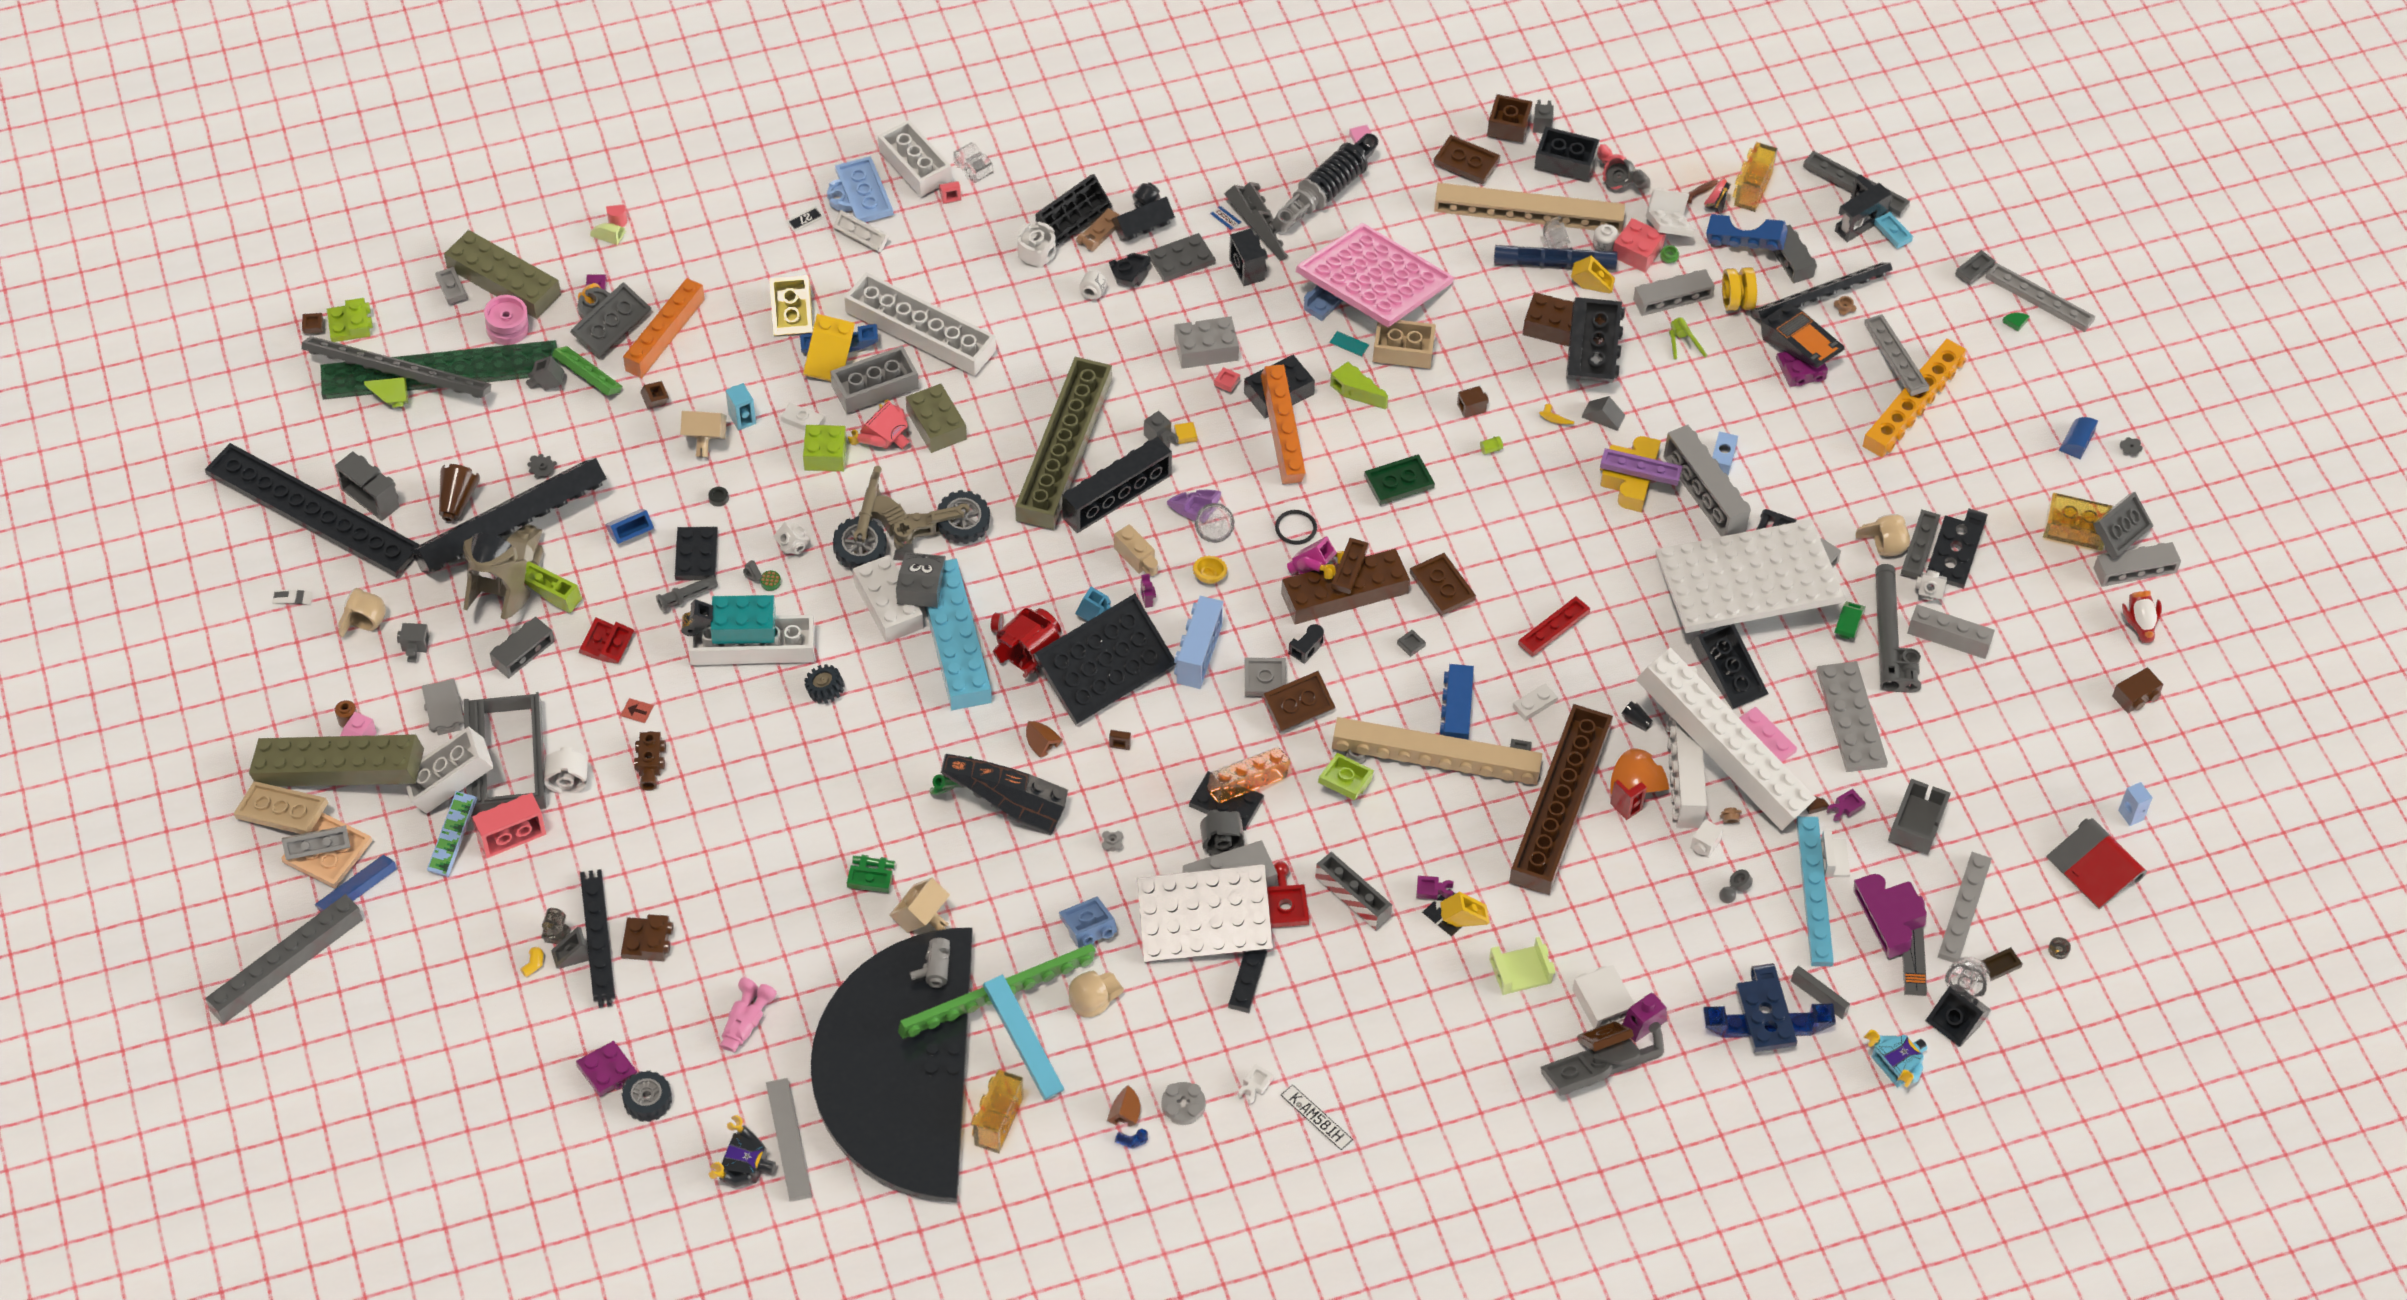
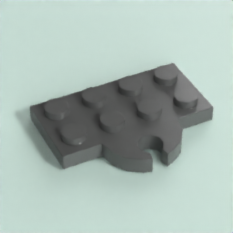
[570,282,651,359]

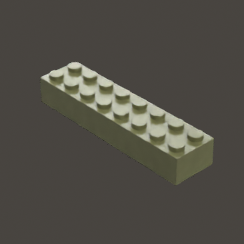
[249,734,424,787]

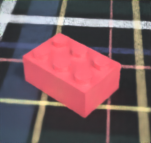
[472,793,546,858]

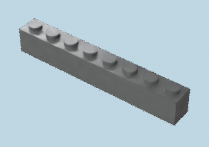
[205,894,363,1025]

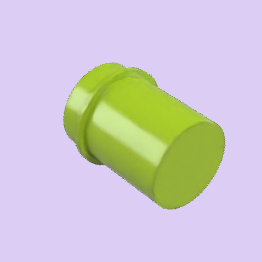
[1480,436,1503,455]

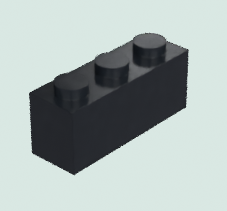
[1112,196,1175,241]

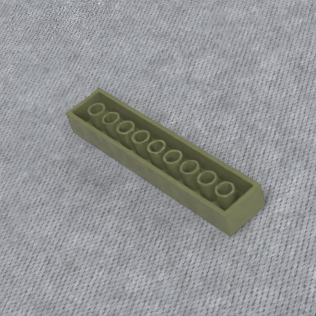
[1015,356,1112,530]

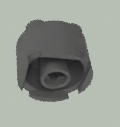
[1200,810,1245,856]

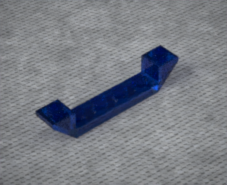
[1703,1003,1836,1038]

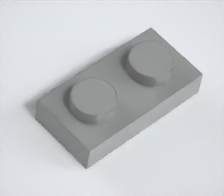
[435,267,467,305]

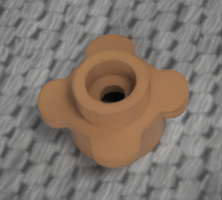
[1834,296,1856,315]
[1720,807,1742,824]

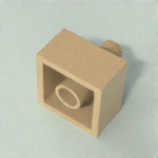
[680,411,727,457]
[889,878,950,933]

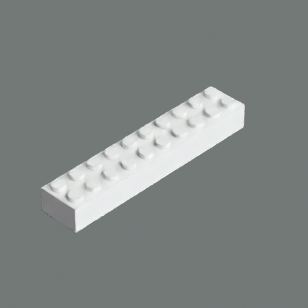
[1636,647,1816,831]

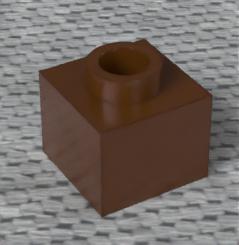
[640,381,669,409]

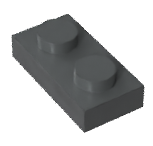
[1955,250,1996,285]

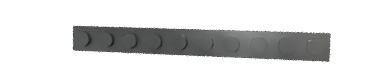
[301,336,492,398]

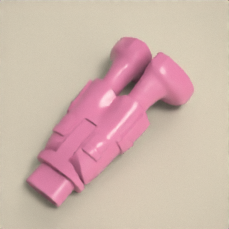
[720,977,777,1052]

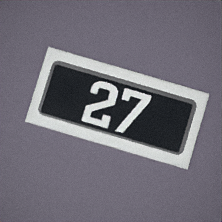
[786,206,825,232]

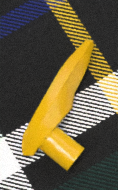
[1539,404,1575,424]

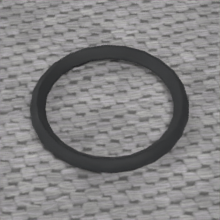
[1275,510,1317,545]

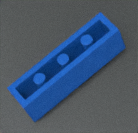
[1439,664,1474,740]

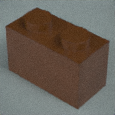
[2112,667,2164,713]

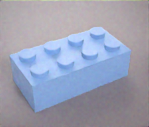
[1174,596,1223,689]

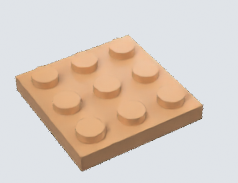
[281,813,372,889]

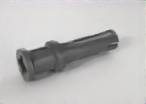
[656,575,718,612]

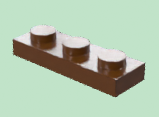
[1331,538,1369,594]

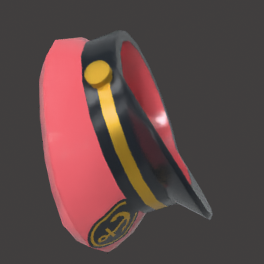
[1704,178,1731,214]

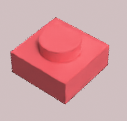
[1214,367,1240,393]

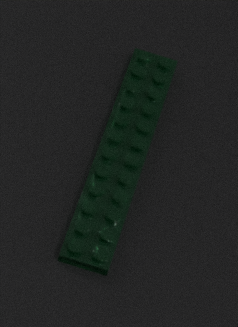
[320,340,559,400]

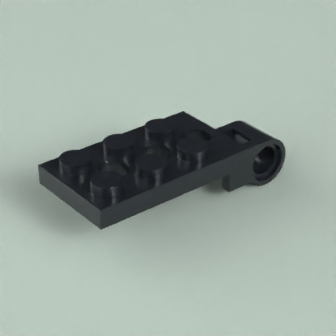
[1926,508,1988,589]

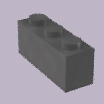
[1773,225,1817,284]
[489,616,555,679]

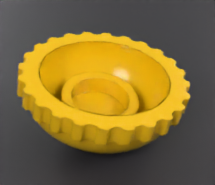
[1192,555,1227,584]

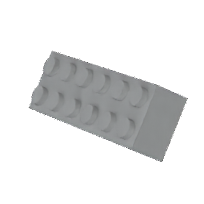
[1663,425,1751,537]

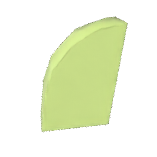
[590,223,626,245]

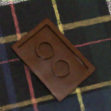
[1433,135,1501,185]
[1410,552,1476,616]
[1262,670,1336,733]

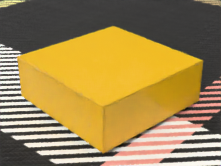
[1174,422,1197,444]

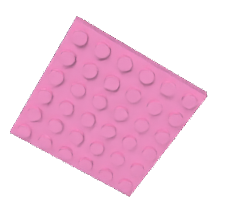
[1296,223,1454,327]

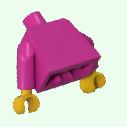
[1287,536,1344,579]

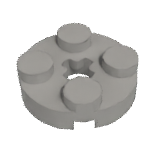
[1161,1082,1206,1125]

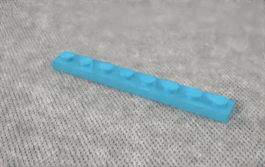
[1796,817,1834,967]

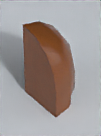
[1026,721,1063,757]
[1107,1085,1141,1126]

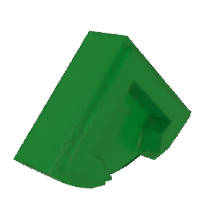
[2002,313,2030,331]

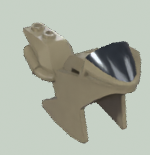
[463,524,543,620]

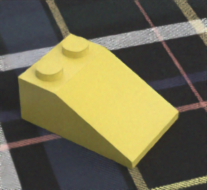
[769,275,813,336]

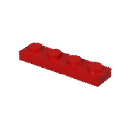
[1518,596,1590,657]

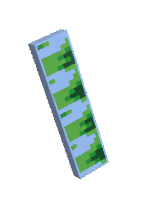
[427,791,477,877]

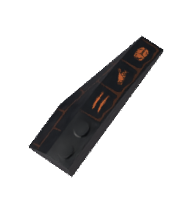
[940,753,1068,835]

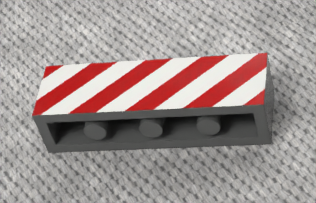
[1315,851,1392,930]

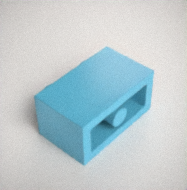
[725,383,756,431]

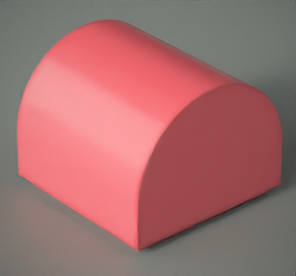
[939,181,961,204]
[606,204,627,227]

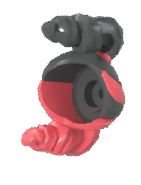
[1597,144,1651,190]

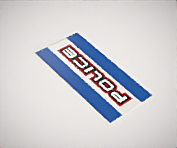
[1210,206,1241,230]

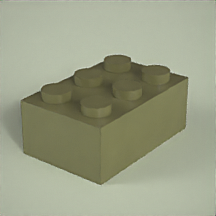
[905,383,967,453]

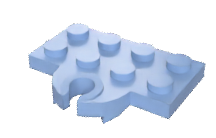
[827,156,894,222]

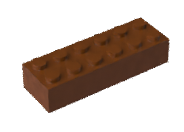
[1281,548,1410,625]

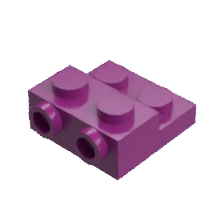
[1776,352,1828,387]

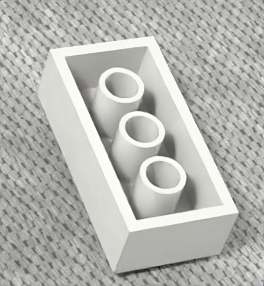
[878,120,952,197]
[853,555,924,643]
[406,727,494,814]

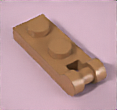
[1076,208,1120,252]

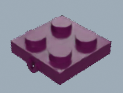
[576,1040,637,1097]

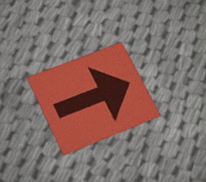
[620,698,654,723]

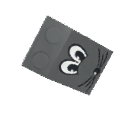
[896,552,946,608]

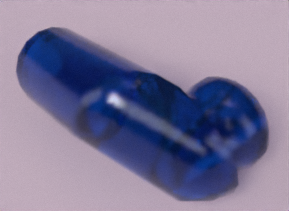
[1115,1129,1148,1149]

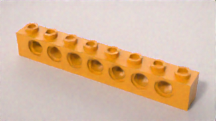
[1862,338,1967,458]

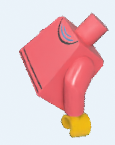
[847,400,910,450]

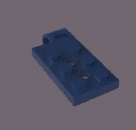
[1736,963,1798,1052]

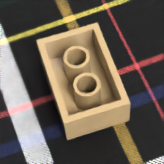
[1373,320,1436,369]

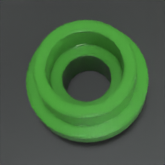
[1660,245,1679,263]

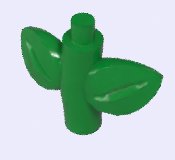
[930,756,973,795]

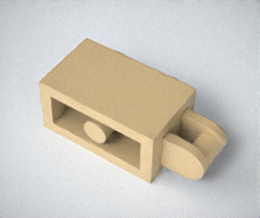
[1114,524,1158,576]

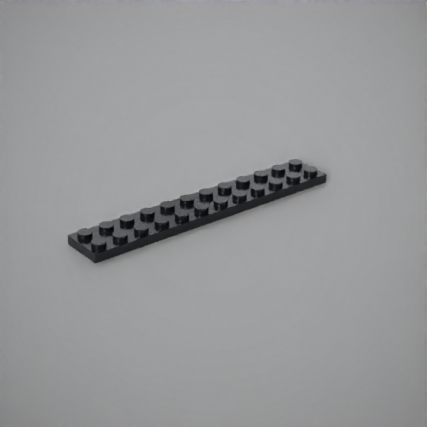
[205,443,420,577]

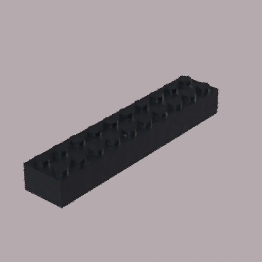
[411,458,607,573]

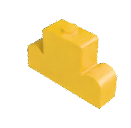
[1600,436,1661,513]

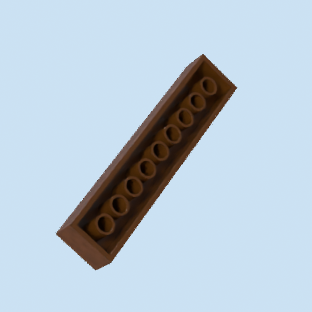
[1509,704,1613,895]

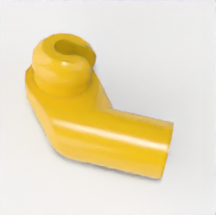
[520,947,544,977]

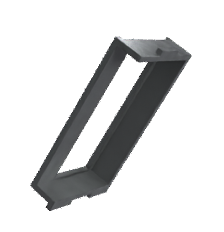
[463,692,546,816]

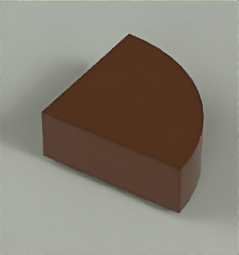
[1806,796,1829,814]

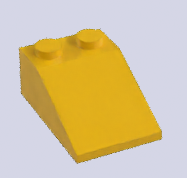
[803,314,855,382]

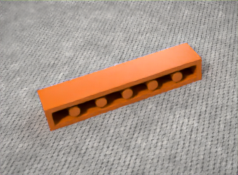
[623,278,705,378]
[1261,364,1306,484]

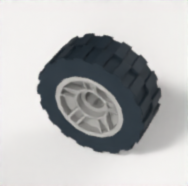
[622,1071,672,1122]

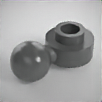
[1719,869,1753,903]

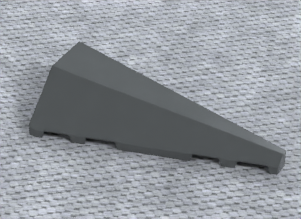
[1224,182,1289,261]

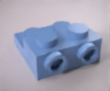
[1059,896,1117,948]

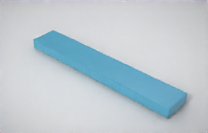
[982,974,1064,1100]

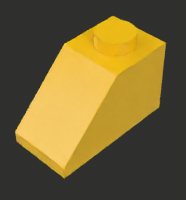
[1571,256,1615,293]
[1440,892,1490,927]

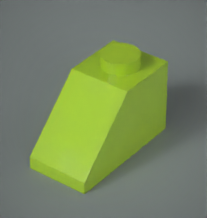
[364,378,408,408]

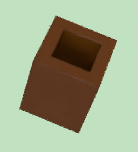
[1457,386,1489,418]

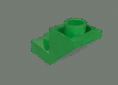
[1834,601,1866,639]

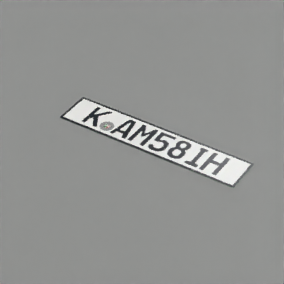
[1281,1084,1353,1150]

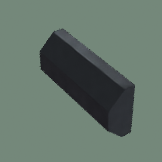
[1035,174,1113,246]

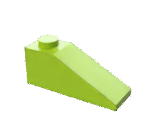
[524,561,582,613]

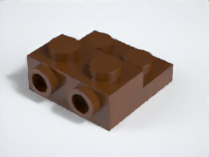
[621,914,673,962]

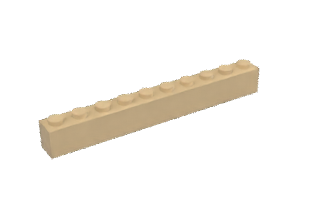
[1434,183,1625,233]
[1332,717,1542,785]

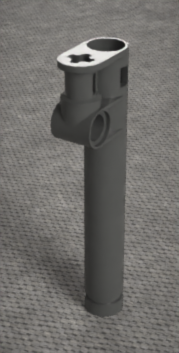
[1875,564,1921,693]

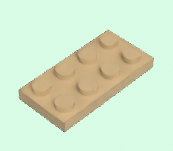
[234,781,328,834]

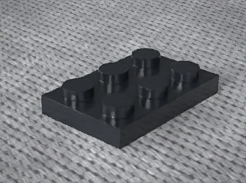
[675,527,718,581]
[1189,771,1264,831]

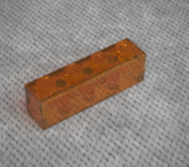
[1207,746,1291,803]

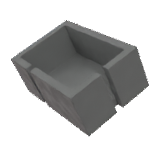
[335,451,400,521]
[1888,779,1951,855]

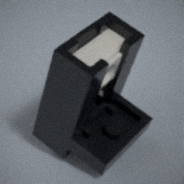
[1835,175,1892,242]

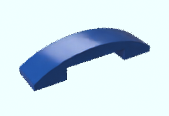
[800,324,879,353]

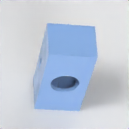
[1712,431,1738,475]
[2118,782,2153,826]

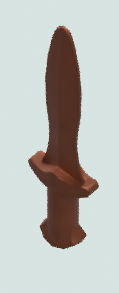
[1687,180,1718,203]

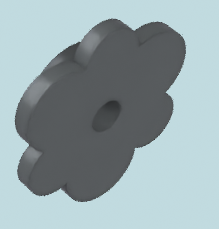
[2120,437,2143,456]

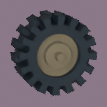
[804,664,845,704]

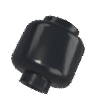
[1132,182,1160,208]

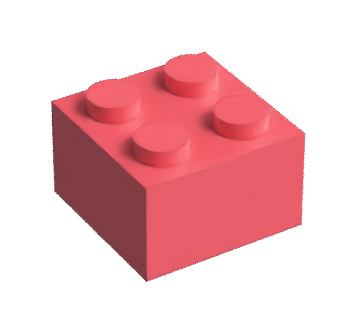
[1613,218,1666,272]

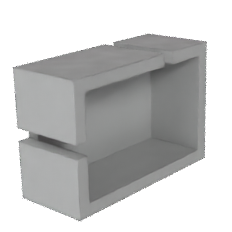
[1174,316,1239,369]

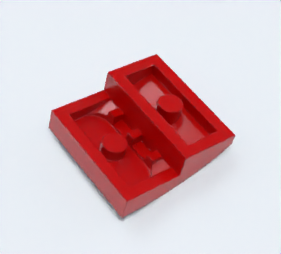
[579,617,634,664]

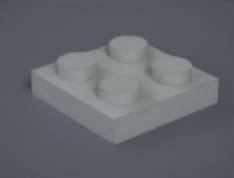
[1244,658,1286,696]

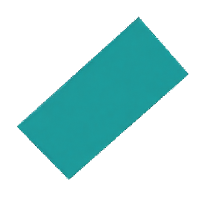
[1329,331,1369,357]

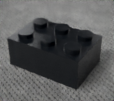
[1534,126,1600,181]
[1244,354,1315,419]

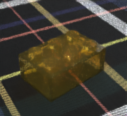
[1733,142,1778,212]
[2043,492,2112,551]
[971,1069,1024,1154]

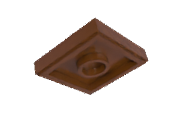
[1577,1021,1634,1051]

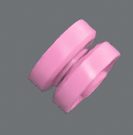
[484,295,529,345]

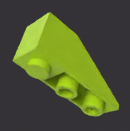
[1330,362,1388,409]

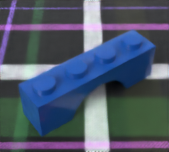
[1706,214,1788,251]

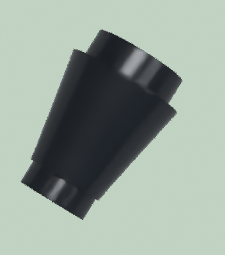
[1621,701,1653,730]

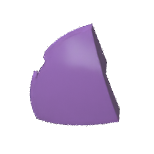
[1167,490,1221,523]

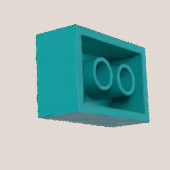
[711,595,776,644]

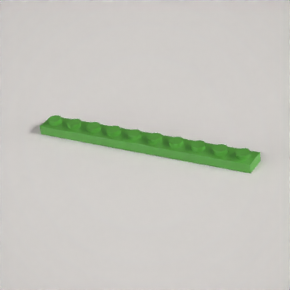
[898,943,1096,1039]

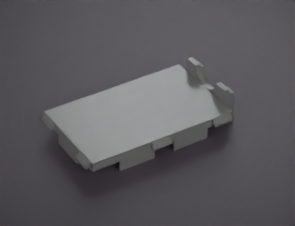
[422,679,464,735]

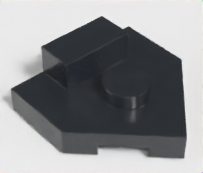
[1109,253,1151,287]

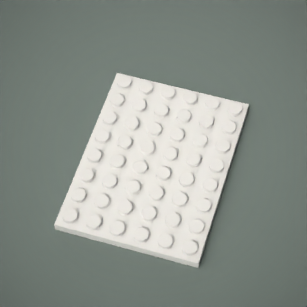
[1656,519,1845,633]

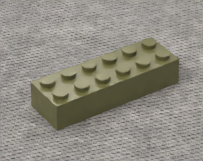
[444,230,561,319]

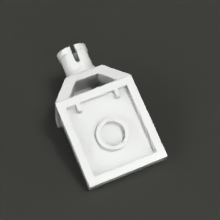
[1646,188,1695,237]

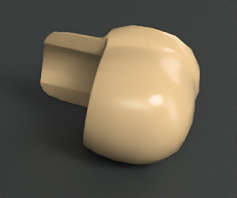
[1856,514,1910,557]
[338,588,386,638]
[1069,971,1124,1018]

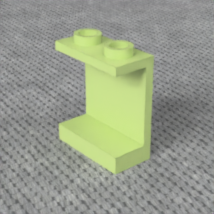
[1489,937,1555,995]

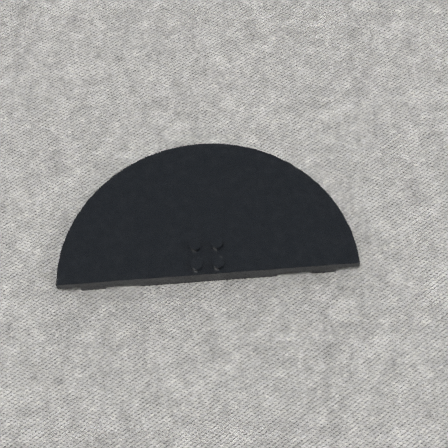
[811,927,973,1203]

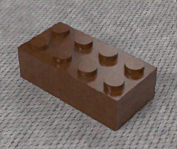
[1522,292,1604,347]

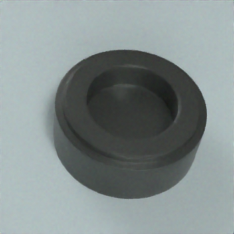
[708,487,729,507]

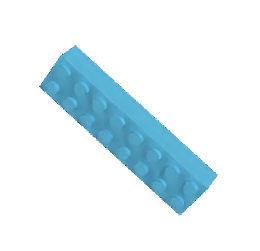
[925,558,992,711]

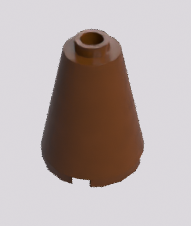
[439,464,480,522]

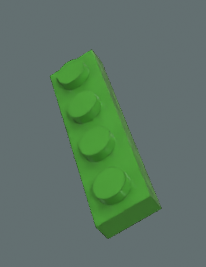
[552,346,623,396]

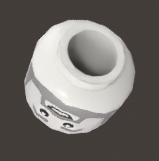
[1593,224,1619,251]
[1079,271,1107,299]

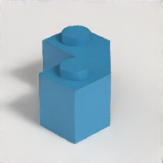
[1075,587,1111,621]

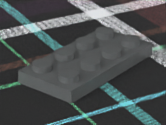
[2093,492,2154,559]

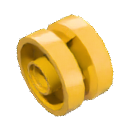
[1722,267,1757,311]

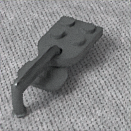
[1541,1022,1664,1096]

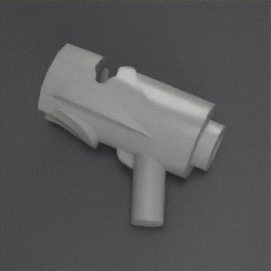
[909,938,950,988]

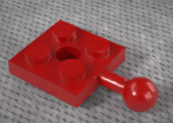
[1267,861,1309,928]

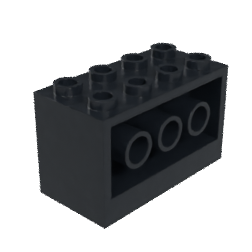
[1566,297,1625,383]

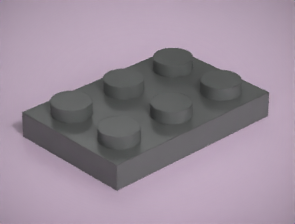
[1148,233,1216,283]

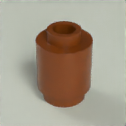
[335,700,357,728]

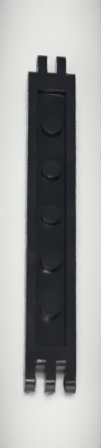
[580,869,615,1008]

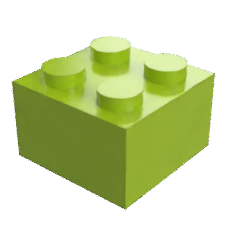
[803,425,847,472]

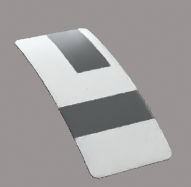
[272,590,313,605]

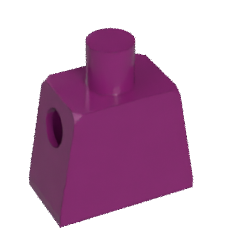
[1622,993,1667,1043]

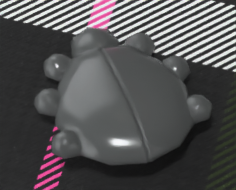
[527,454,557,479]

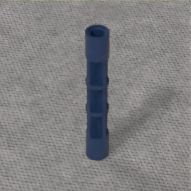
[1494,245,1617,271]

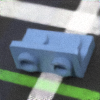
[1304,285,1343,321]

